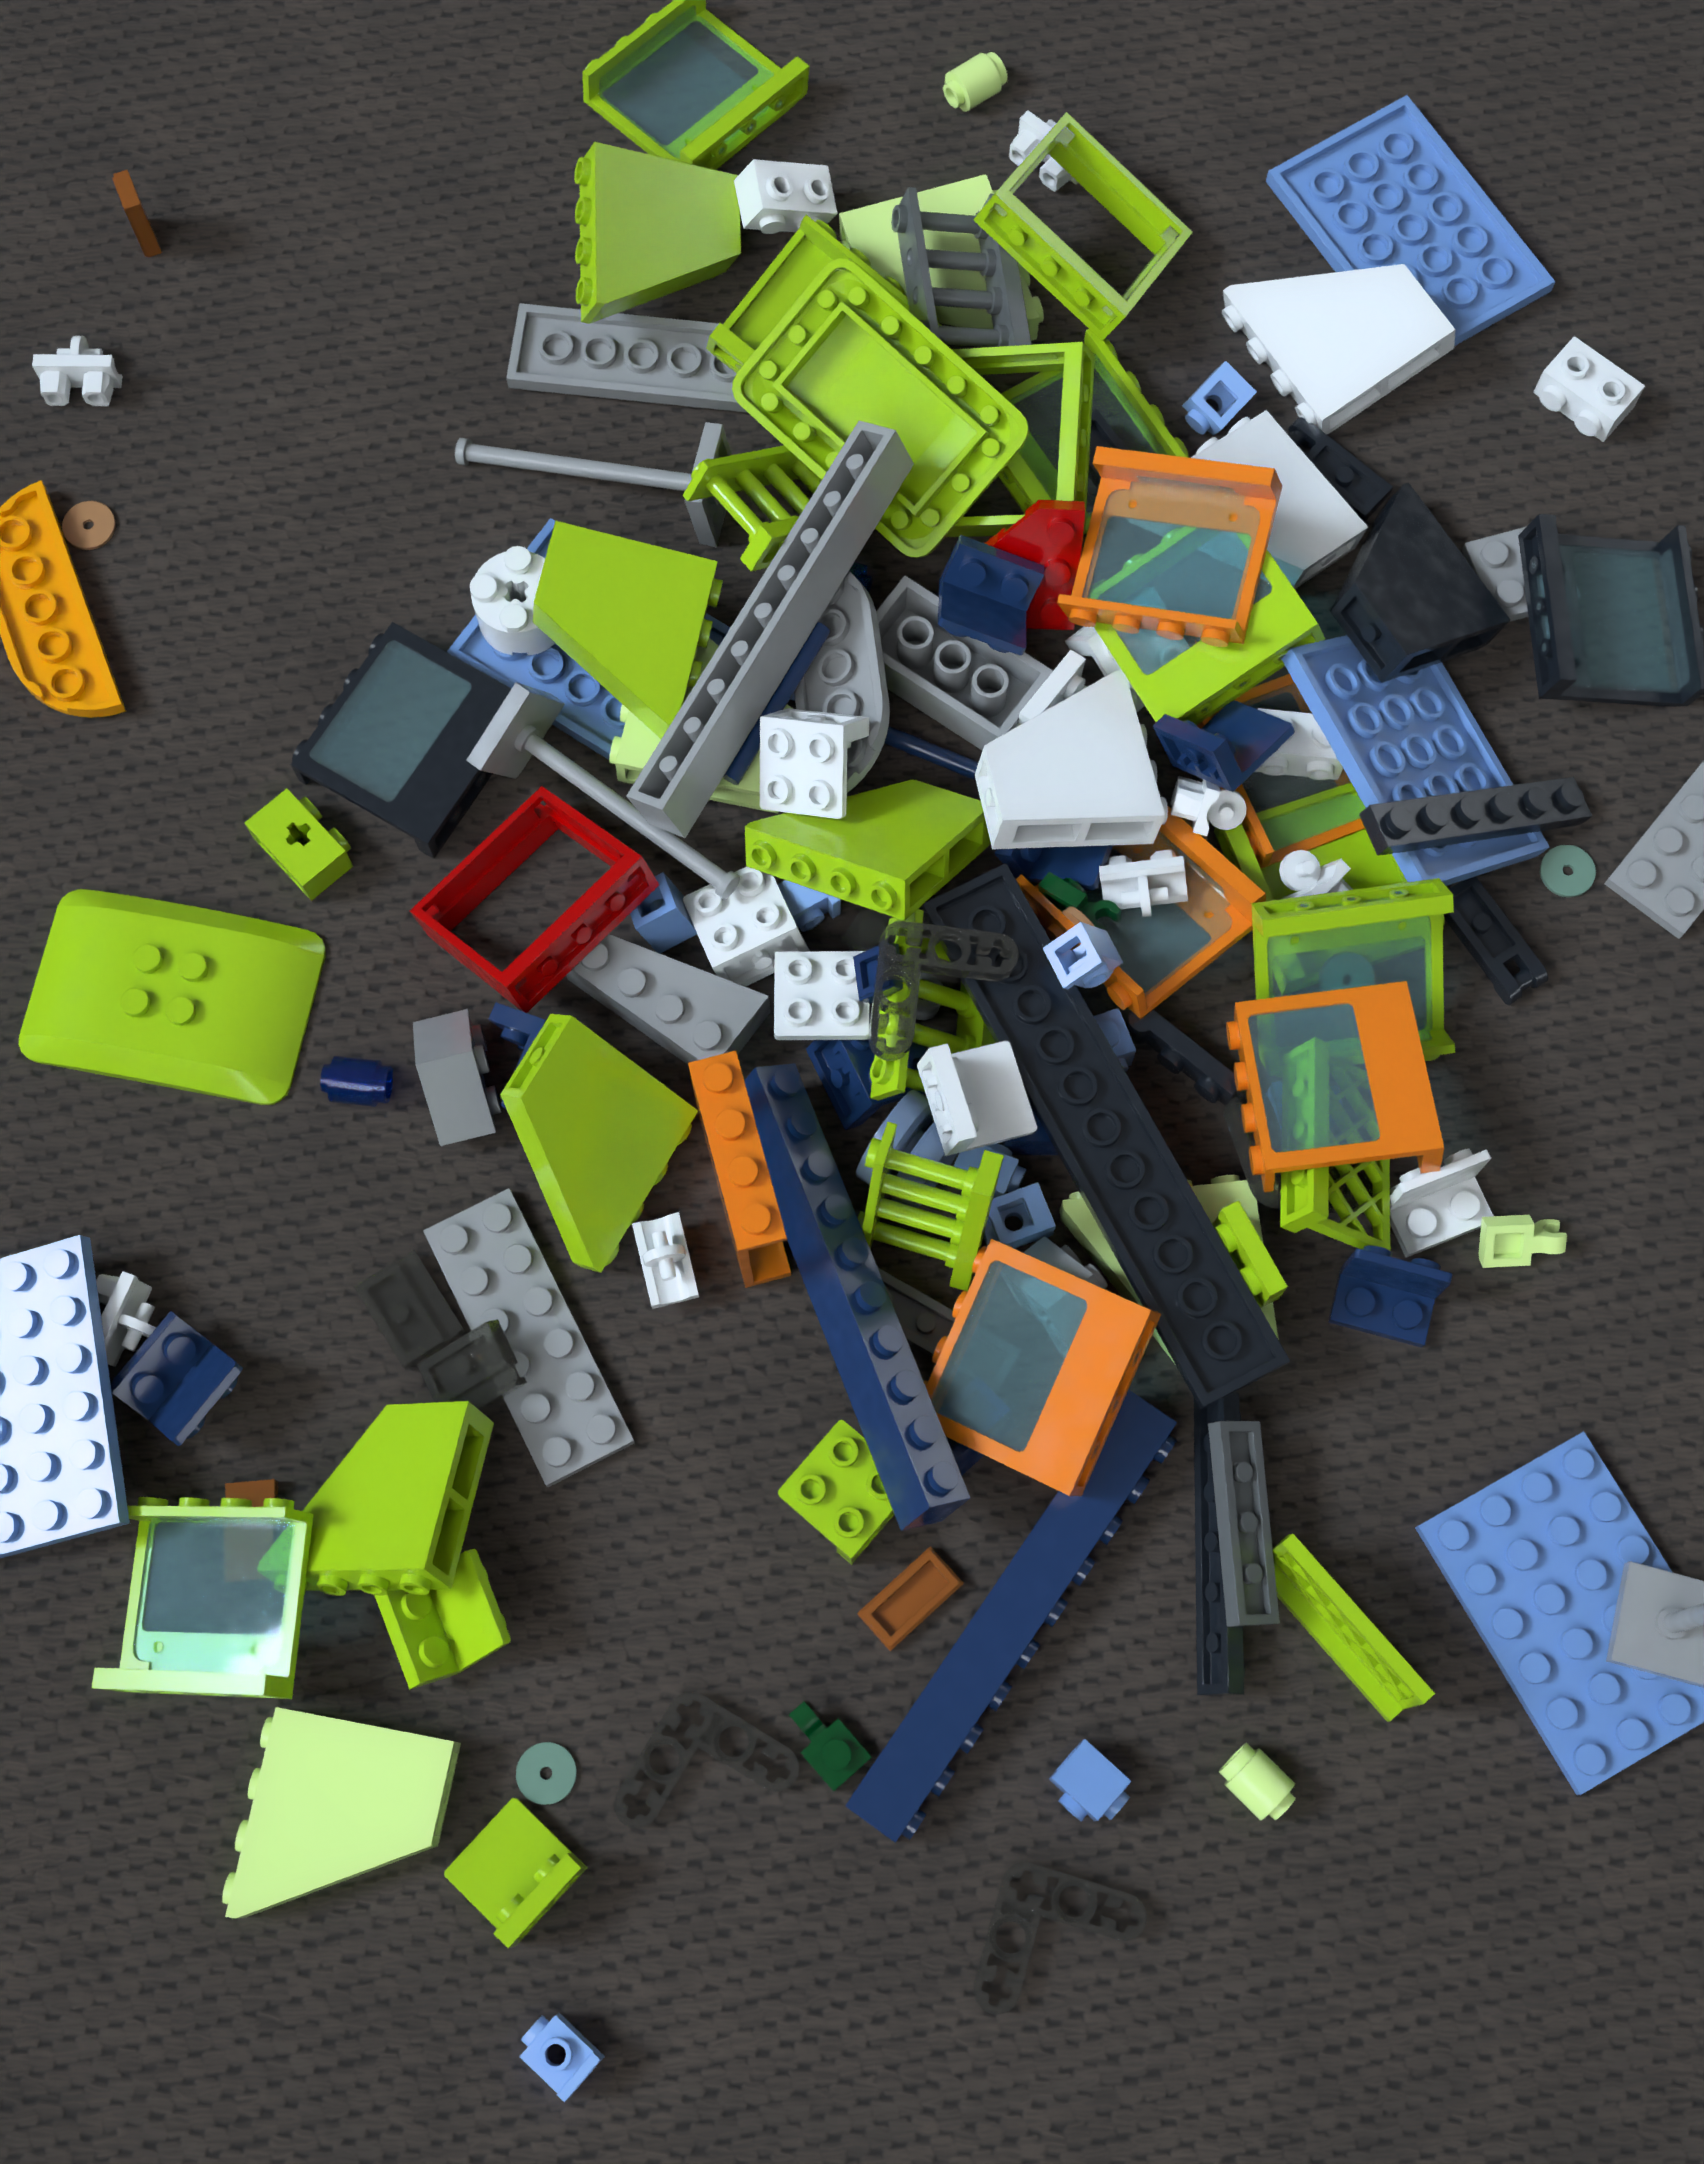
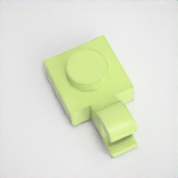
[1479,1215,1567,1268]

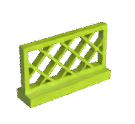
[1280,1039,1390,1250]
[1273,1533,1435,1722]

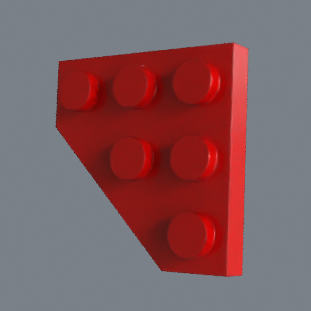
[984,499,1085,630]

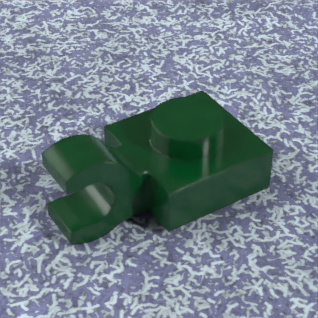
[1038,871,1121,930]
[789,1701,871,1792]

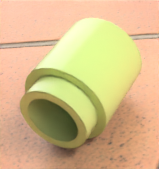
[943,52,1008,112]
[1219,1743,1296,1820]

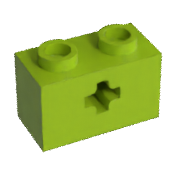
[245,788,353,901]

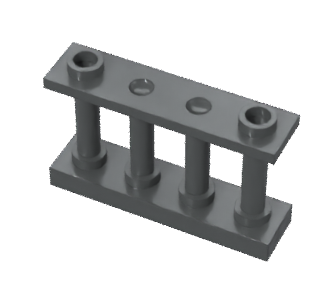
[891,187,1032,347]

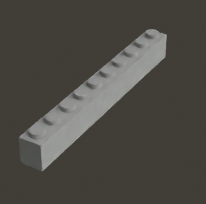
[626,421,914,838]

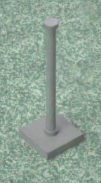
[455,422,732,547]
[467,682,740,899]
[1606,1561,1704,1688]

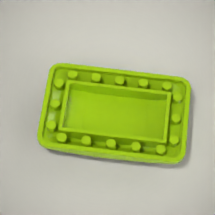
[732,258,1029,558]
[19,889,326,1105]

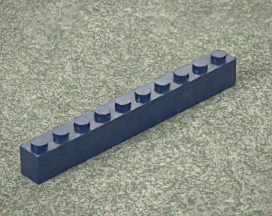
[744,1063,970,1531]
[845,1389,1177,1843]

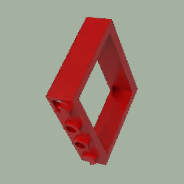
[410,786,660,1013]

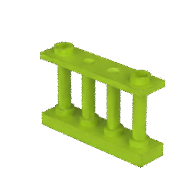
[683,445,822,572]
[870,909,996,1100]
[858,1122,1004,1292]

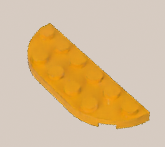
[0,480,126,718]

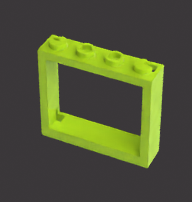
[973,112,1193,341]
[946,342,1095,537]

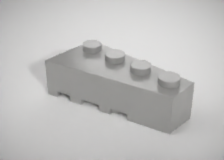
[566,934,771,1065]

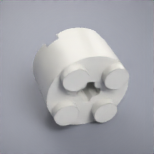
[470,546,555,656]

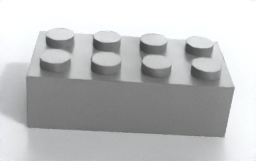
[876,576,1053,751]

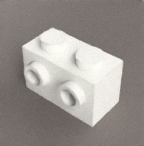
[734,159,837,234]
[1533,336,1645,442]
[1254,708,1343,780]

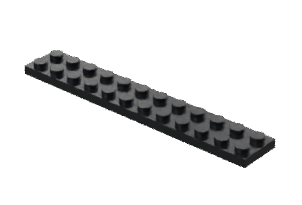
[922,863,1290,1410]

